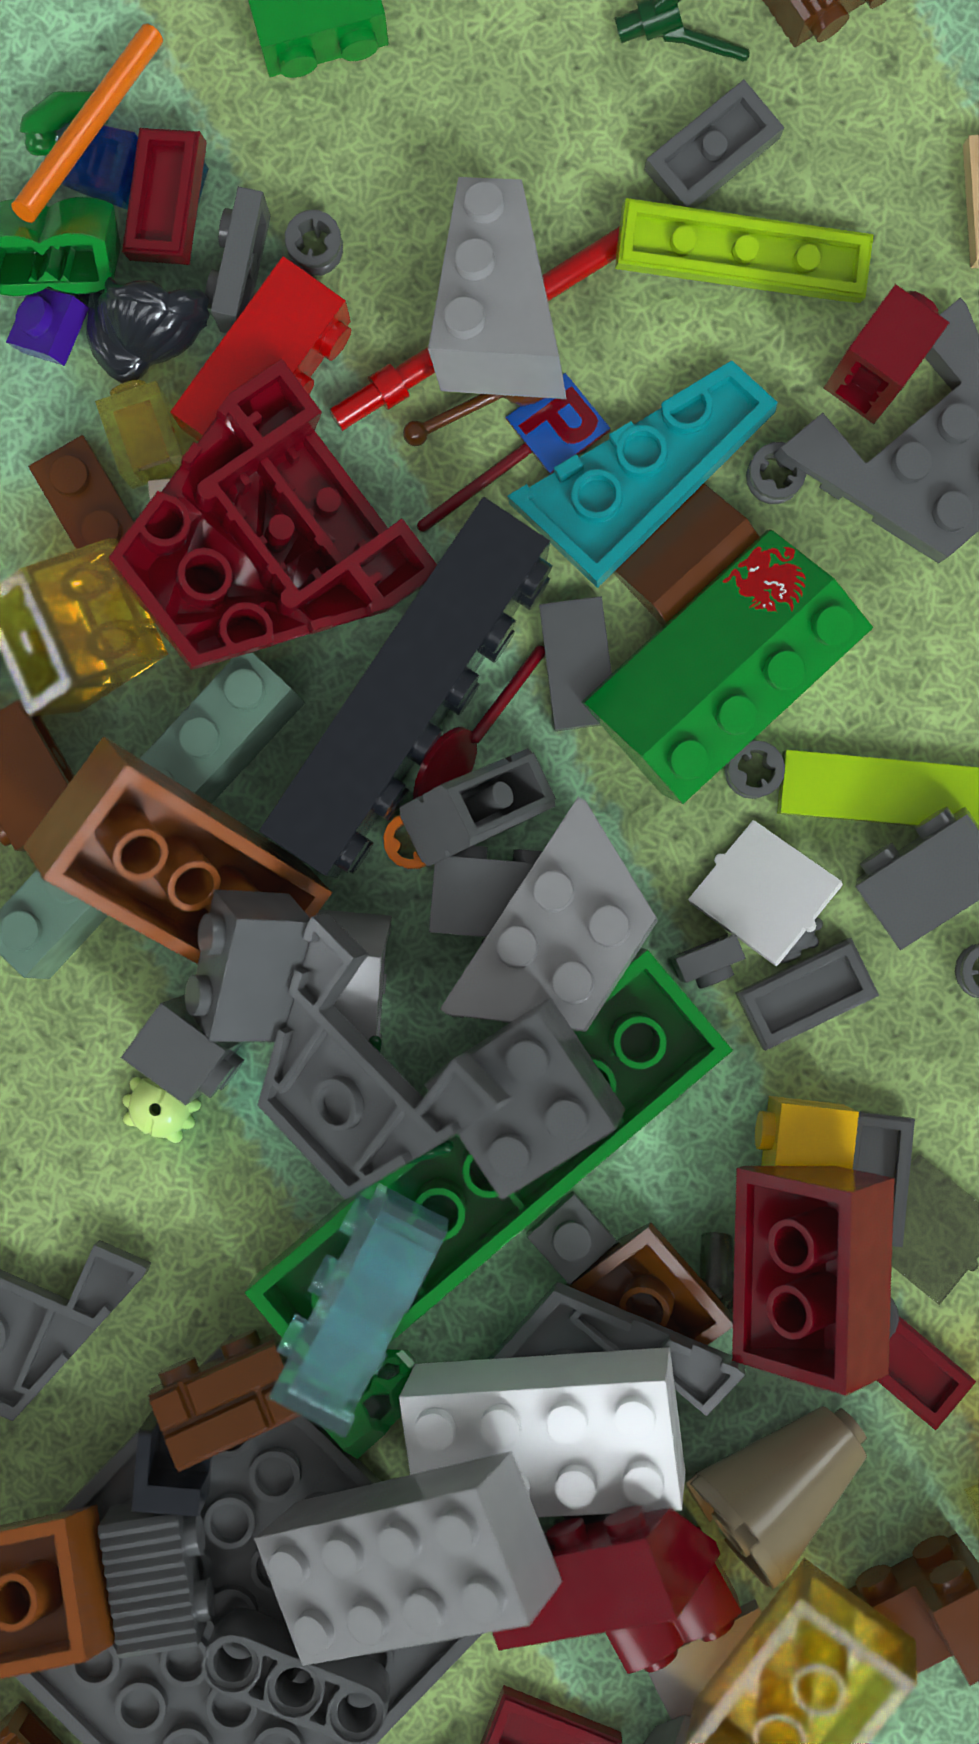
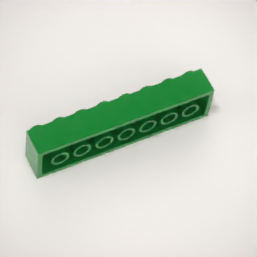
[244,948,733,1394]

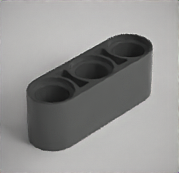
[202,1607,390,1744]

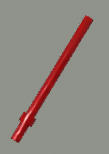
[329,226,620,431]

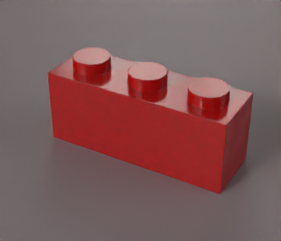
[170,256,351,441]

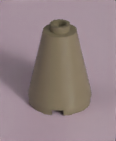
[685,1406,867,1590]

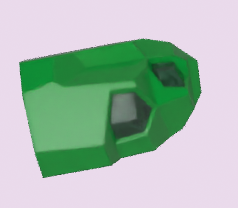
[314,1349,416,1459]

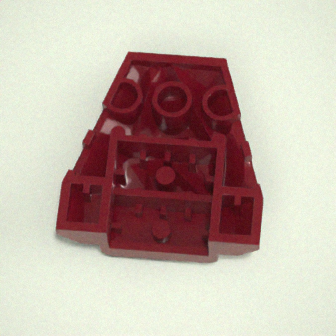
[108,359,437,670]

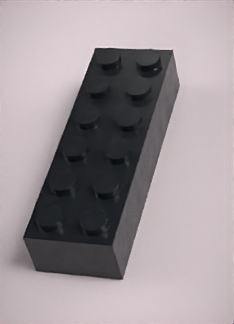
[259,496,553,878]

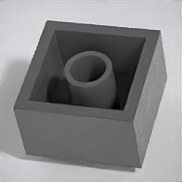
[425,997,625,1200]

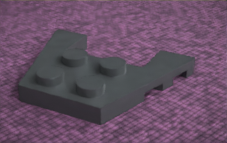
[774,297,979,564]
[258,913,511,1200]
[0,1240,151,1421]
[488,1282,745,1524]

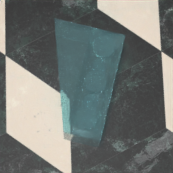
[269,1183,449,1438]

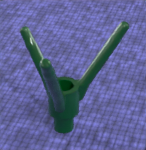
[614,0,750,61]

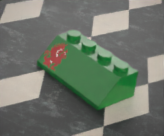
[582,530,874,804]

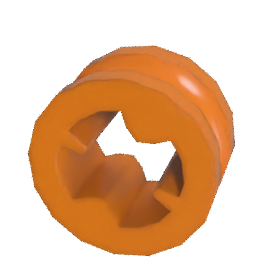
[383,815,427,869]

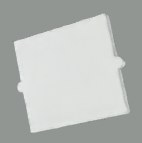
[688,820,843,967]

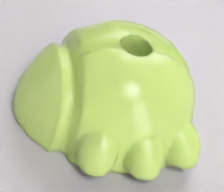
[122,1077,201,1143]

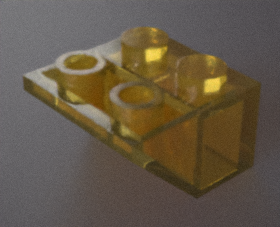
[0,538,169,716]

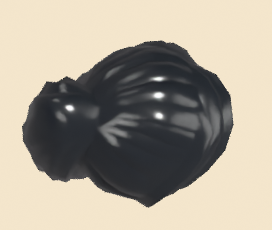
[78,277,210,384]

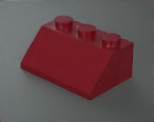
[732,1166,894,1396]
[492,1506,720,1651]

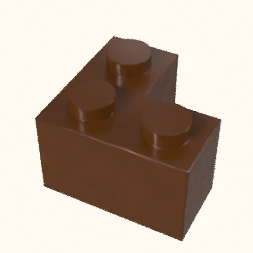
[845,1533,979,1686]

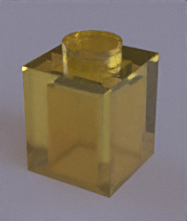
[95,380,186,489]

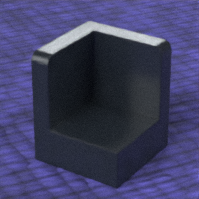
[132,1411,212,1517]

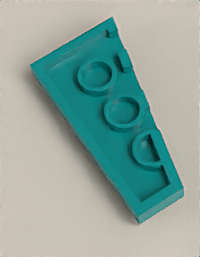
[507,360,778,588]

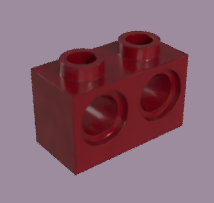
[823,284,950,424]

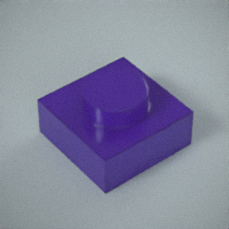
[6,288,89,366]

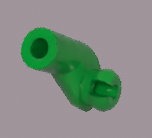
[20,91,108,156]

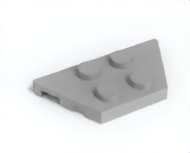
[440,797,658,1032]

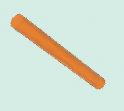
[11,24,163,223]

